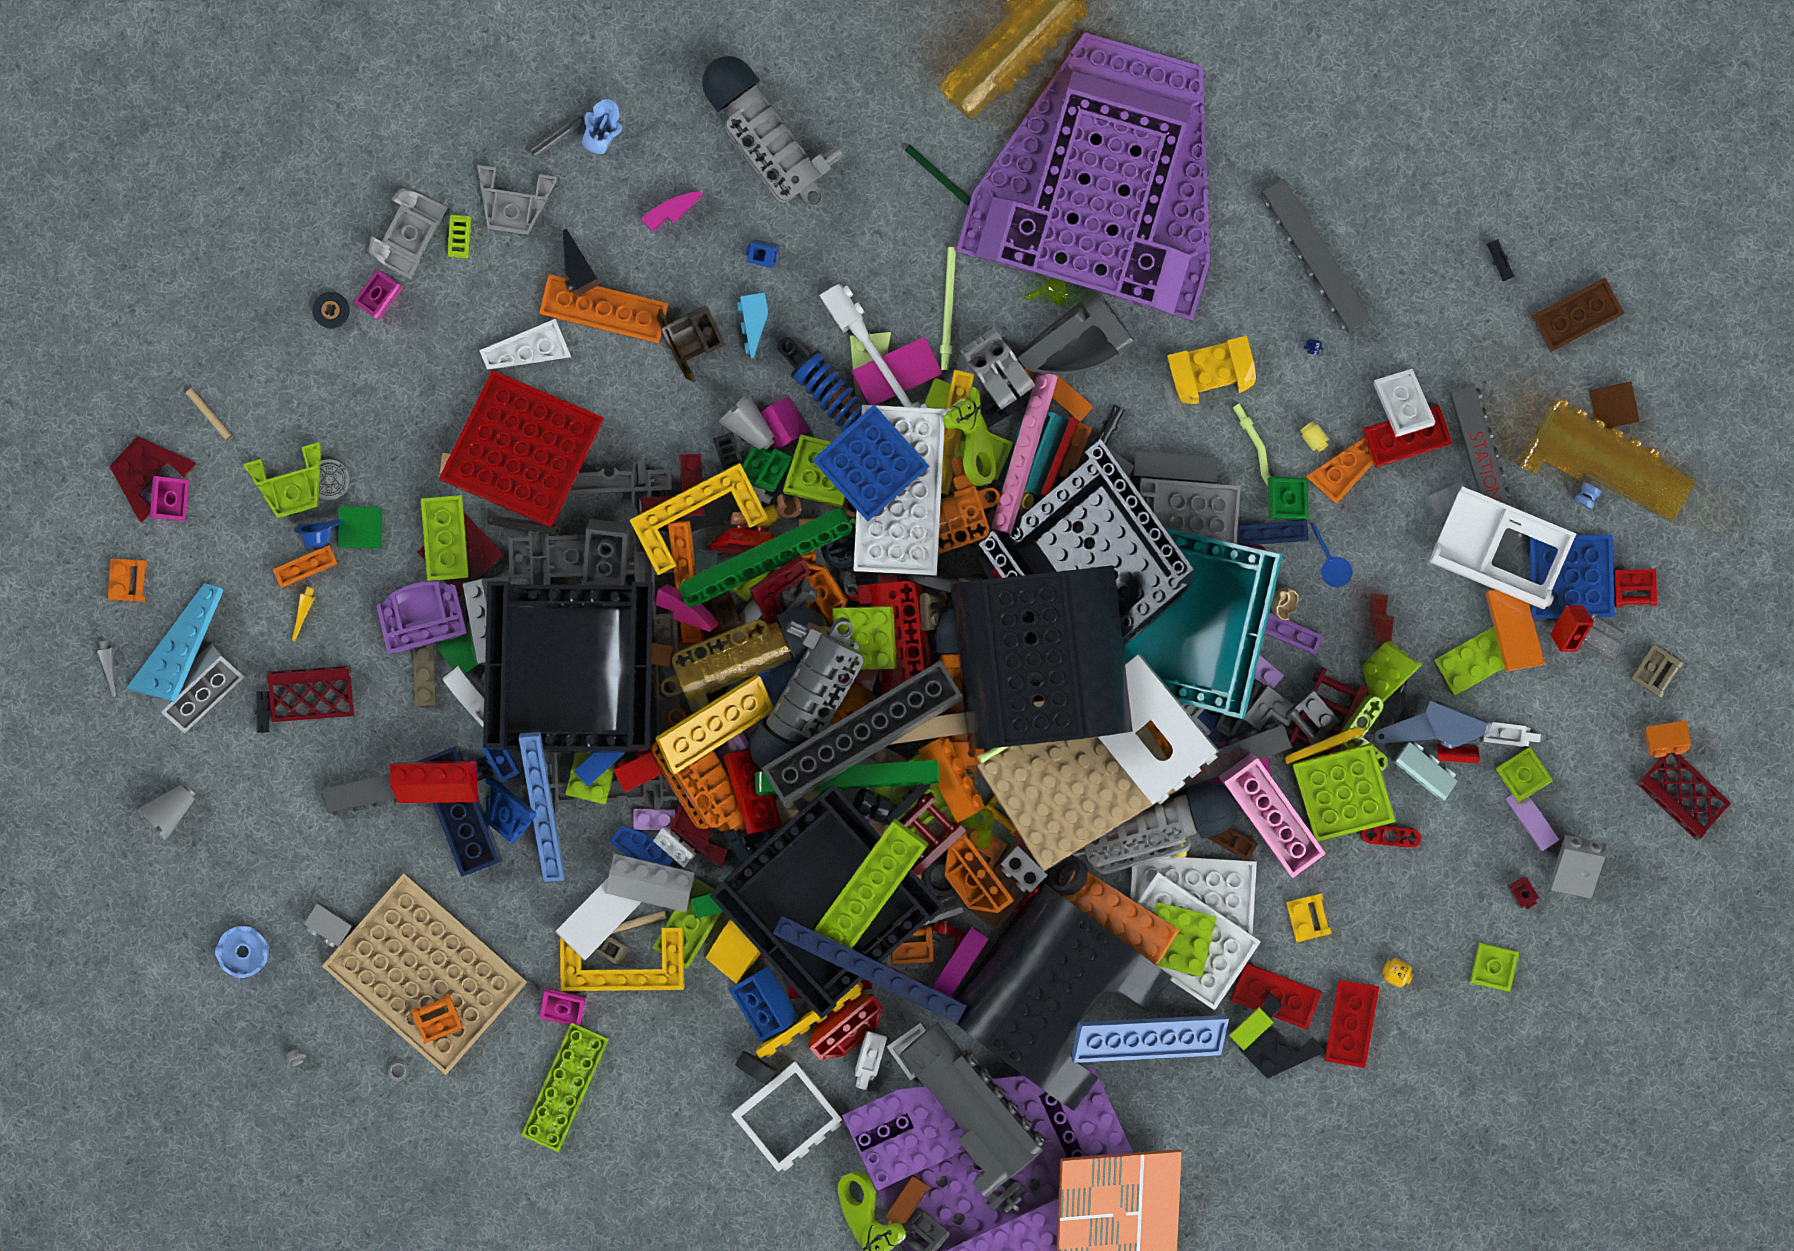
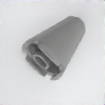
[719,394,774,450]
[137,785,195,841]

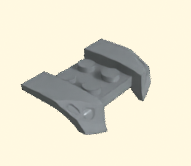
[369,188,448,280]

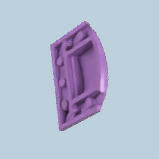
[376,581,467,654]

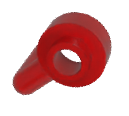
[932,920,965,953]

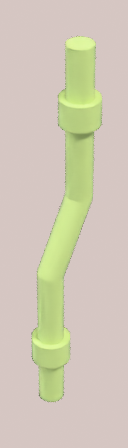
[1233,403,1271,486]

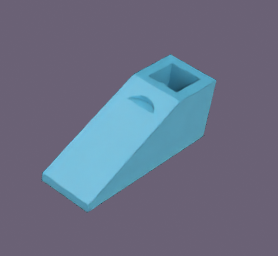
[737,292,769,359]

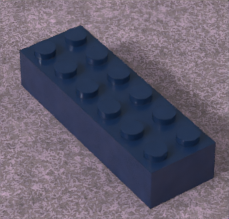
[419,746,503,877]

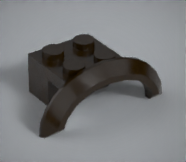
[656,305,726,382]

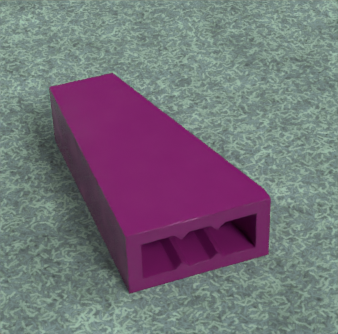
[932,926,989,996]

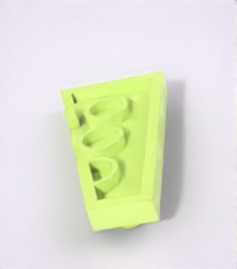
[850,332,891,406]

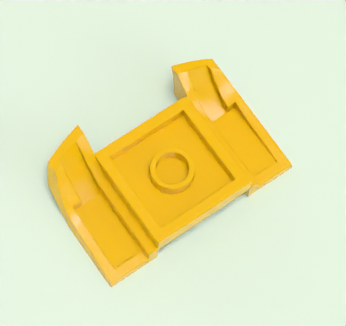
[1167,336,1256,404]

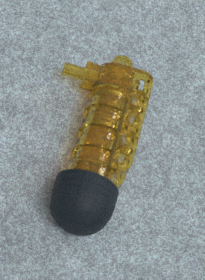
[661,607,828,712]

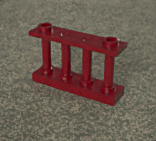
[1287,667,1368,755]
[881,791,967,876]

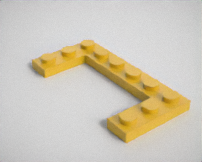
[629,463,768,575]
[560,927,684,991]

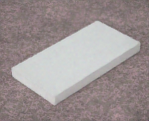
[555,877,641,961]

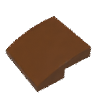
[1589,381,1640,431]

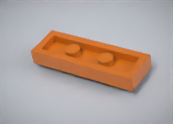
[272,545,338,588]

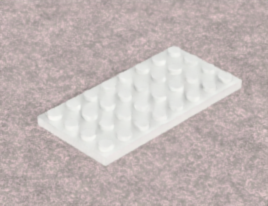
[854,405,945,575]

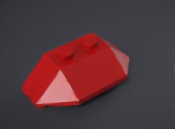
[708,525,775,554]
[808,994,884,1061]

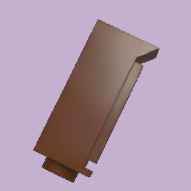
[885,1174,932,1226]

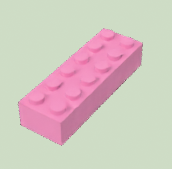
[1219,752,1326,878]

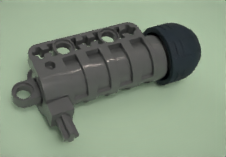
[749,617,863,769]

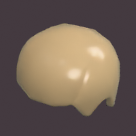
[1270,587,1298,620]

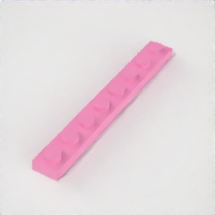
[991,372,1058,534]

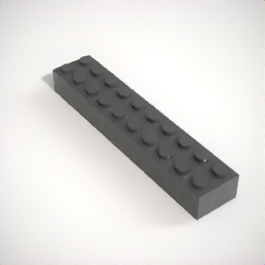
[762,660,963,807]

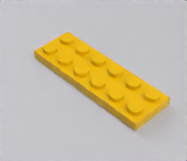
[656,675,774,774]

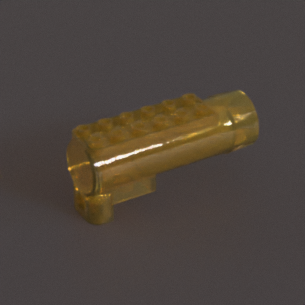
[937,0,1088,120]
[1516,398,1696,523]

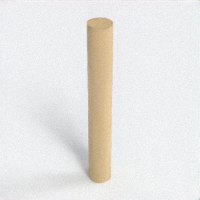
[186,388,231,440]
[611,911,667,934]

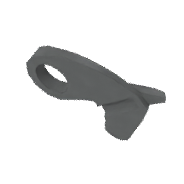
[903,566,988,592]

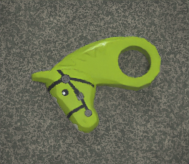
[943,387,996,486]
[838,1170,906,1251]

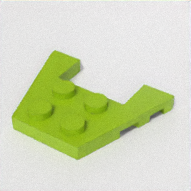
[243,442,321,518]

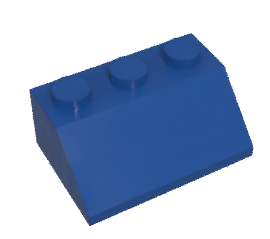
[729,966,800,1042]

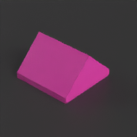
[354,269,403,321]
[760,396,810,450]
[150,476,189,521]
[540,987,587,1026]

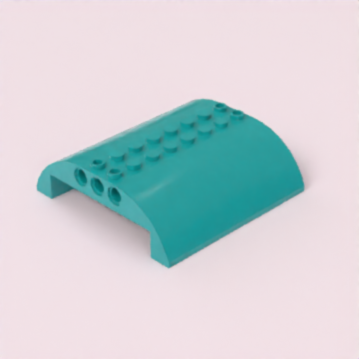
[1121,528,1283,719]

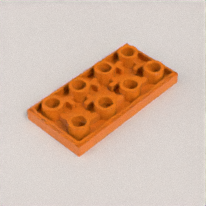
[1485,590,1545,672]

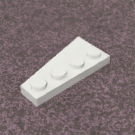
[479,319,571,370]

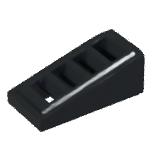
[713,432,743,470]

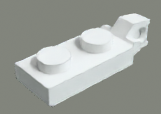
[1482,722,1541,747]
[855,1031,887,1090]

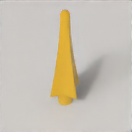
[292,586,315,641]

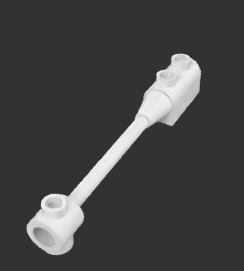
[820,284,927,408]

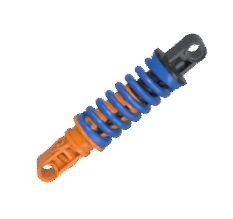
[778,336,867,432]

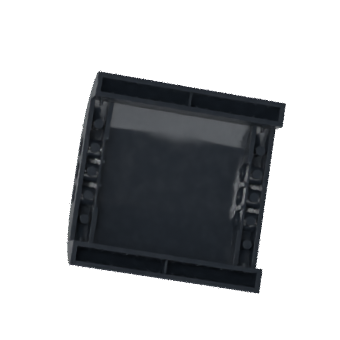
[483,581,653,753]
[709,784,946,1019]

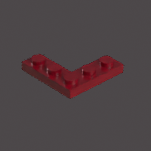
[641,454,704,517]
[749,555,811,635]

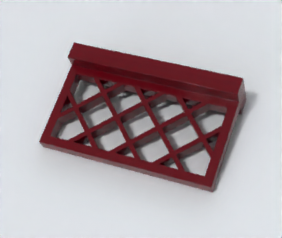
[266,665,354,722]
[1636,752,1731,840]

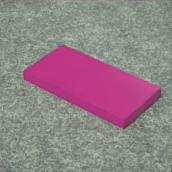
[851,337,943,405]

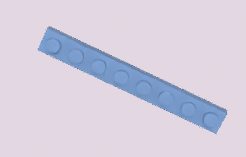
[519,732,565,882]

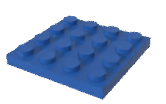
[812,405,930,522]
[1529,535,1615,619]

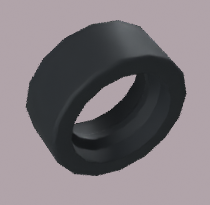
[1047,855,1088,896]
[923,857,956,896]
[735,1051,776,1085]

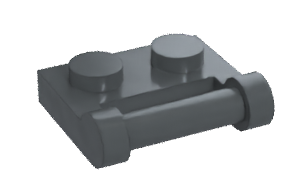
[1286,690,1340,745]
[901,1208,950,1251]

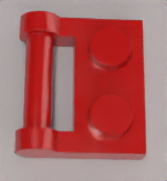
[1614,569,1657,608]

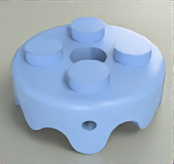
[215,926,269,978]

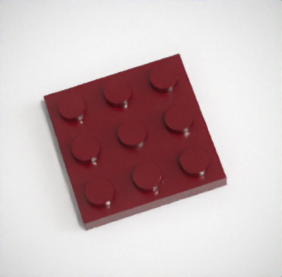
[417,512,504,597]

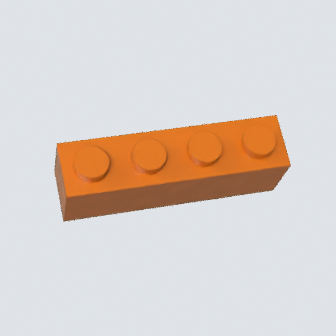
[918,736,985,823]

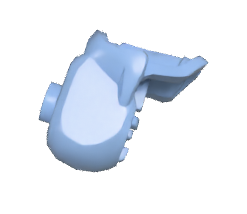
[582,99,623,154]

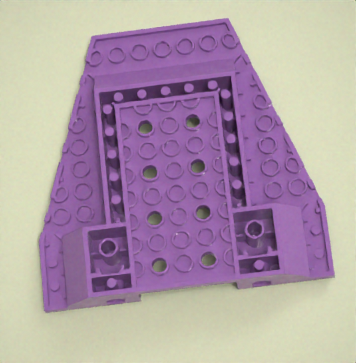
[956,32,1210,321]
[842,1067,1133,1251]

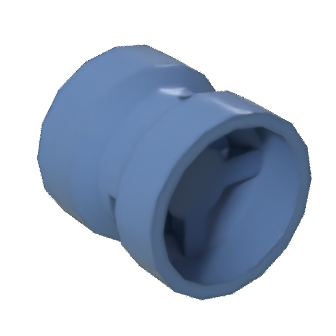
[1574,482,1602,510]

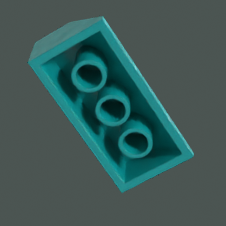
[998,406,1069,497]

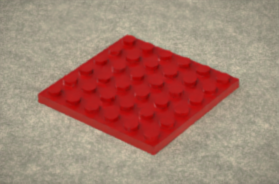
[439,370,604,528]

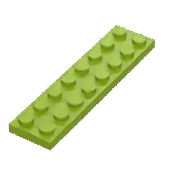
[814,819,929,948]

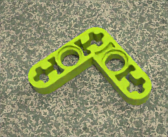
[1340,695,1388,771]

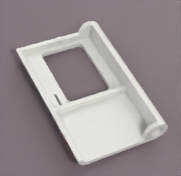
[1430,486,1576,609]

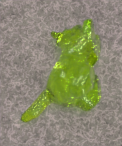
[1024,262,1070,305]

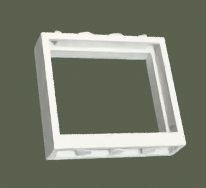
[731,1061,842,1172]

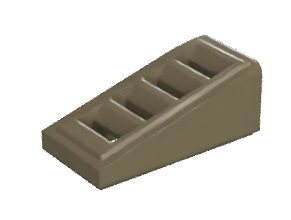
[594,936,630,965]

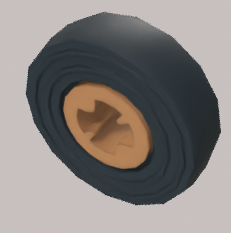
[312,292,350,329]

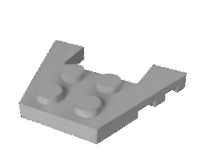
[477,165,557,236]

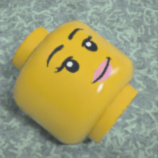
[1382,958,1414,988]

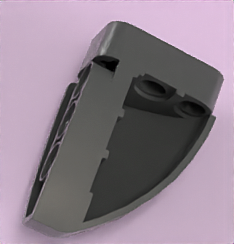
[1017,291,1135,375]

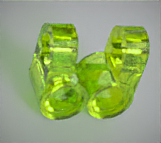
[949,808,995,850]

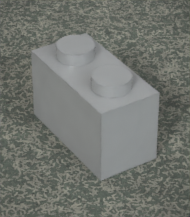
[304,903,354,947]

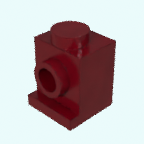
[1507,876,1539,909]

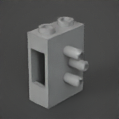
[1551,835,1606,898]

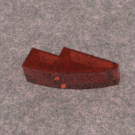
[1369,593,1394,648]

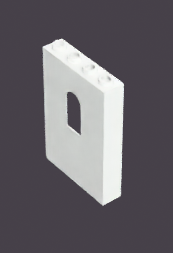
[1098,654,1219,804]

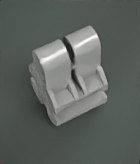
[960,327,1035,410]

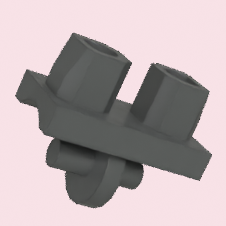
[781,577,818,612]
[987,1178,1025,1213]

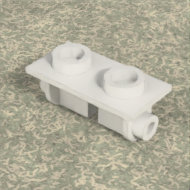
[654,827,696,868]

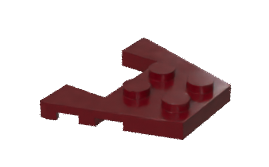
[109,436,196,523]
[670,794,728,868]

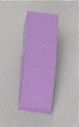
[1505,795,1559,851]

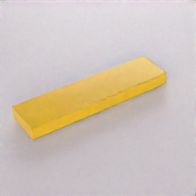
[1285,727,1364,764]

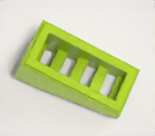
[448,215,472,259]

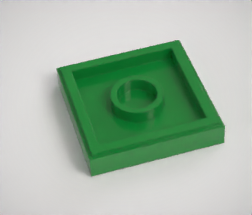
[1267,477,1309,520]

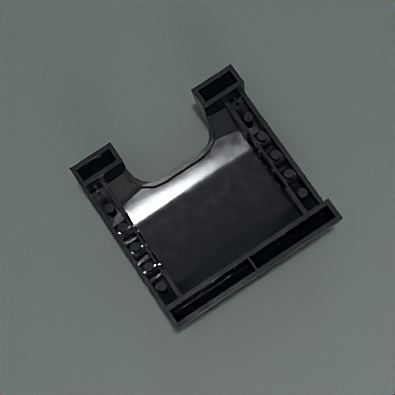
[954,881,1172,1111]

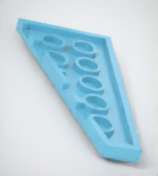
[127,583,224,703]

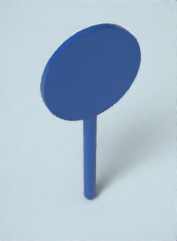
[1311,523,1352,588]

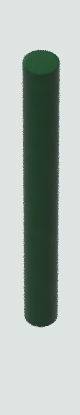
[905,145,971,205]

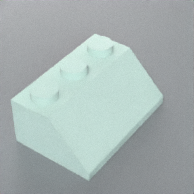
[1393,741,1458,801]

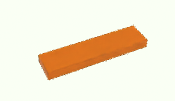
[1021,364,1093,422]

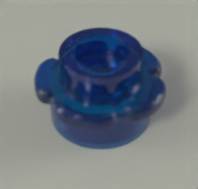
[1303,339,1324,355]

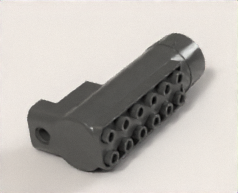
[899,1022,1046,1198]

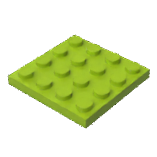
[1293,743,1396,841]

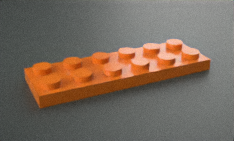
[539,274,669,344]
[1060,871,1180,965]

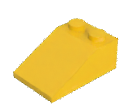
[706,920,761,984]

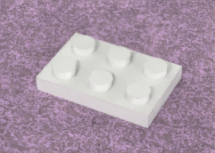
[1373,369,1435,437]

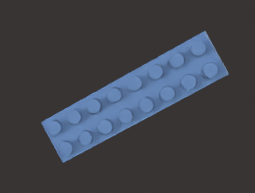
[1071,1015,1229,1063]

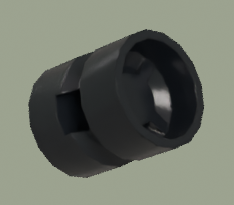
[853,788,891,823]

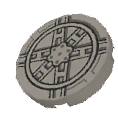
[319,459,350,500]

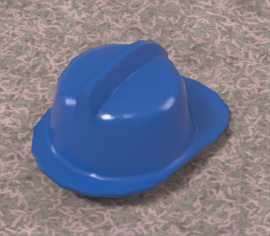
[294,519,342,548]

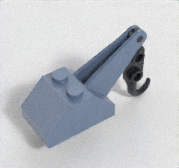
[1374,680,1493,749]

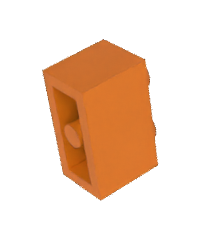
[1644,720,1691,758]

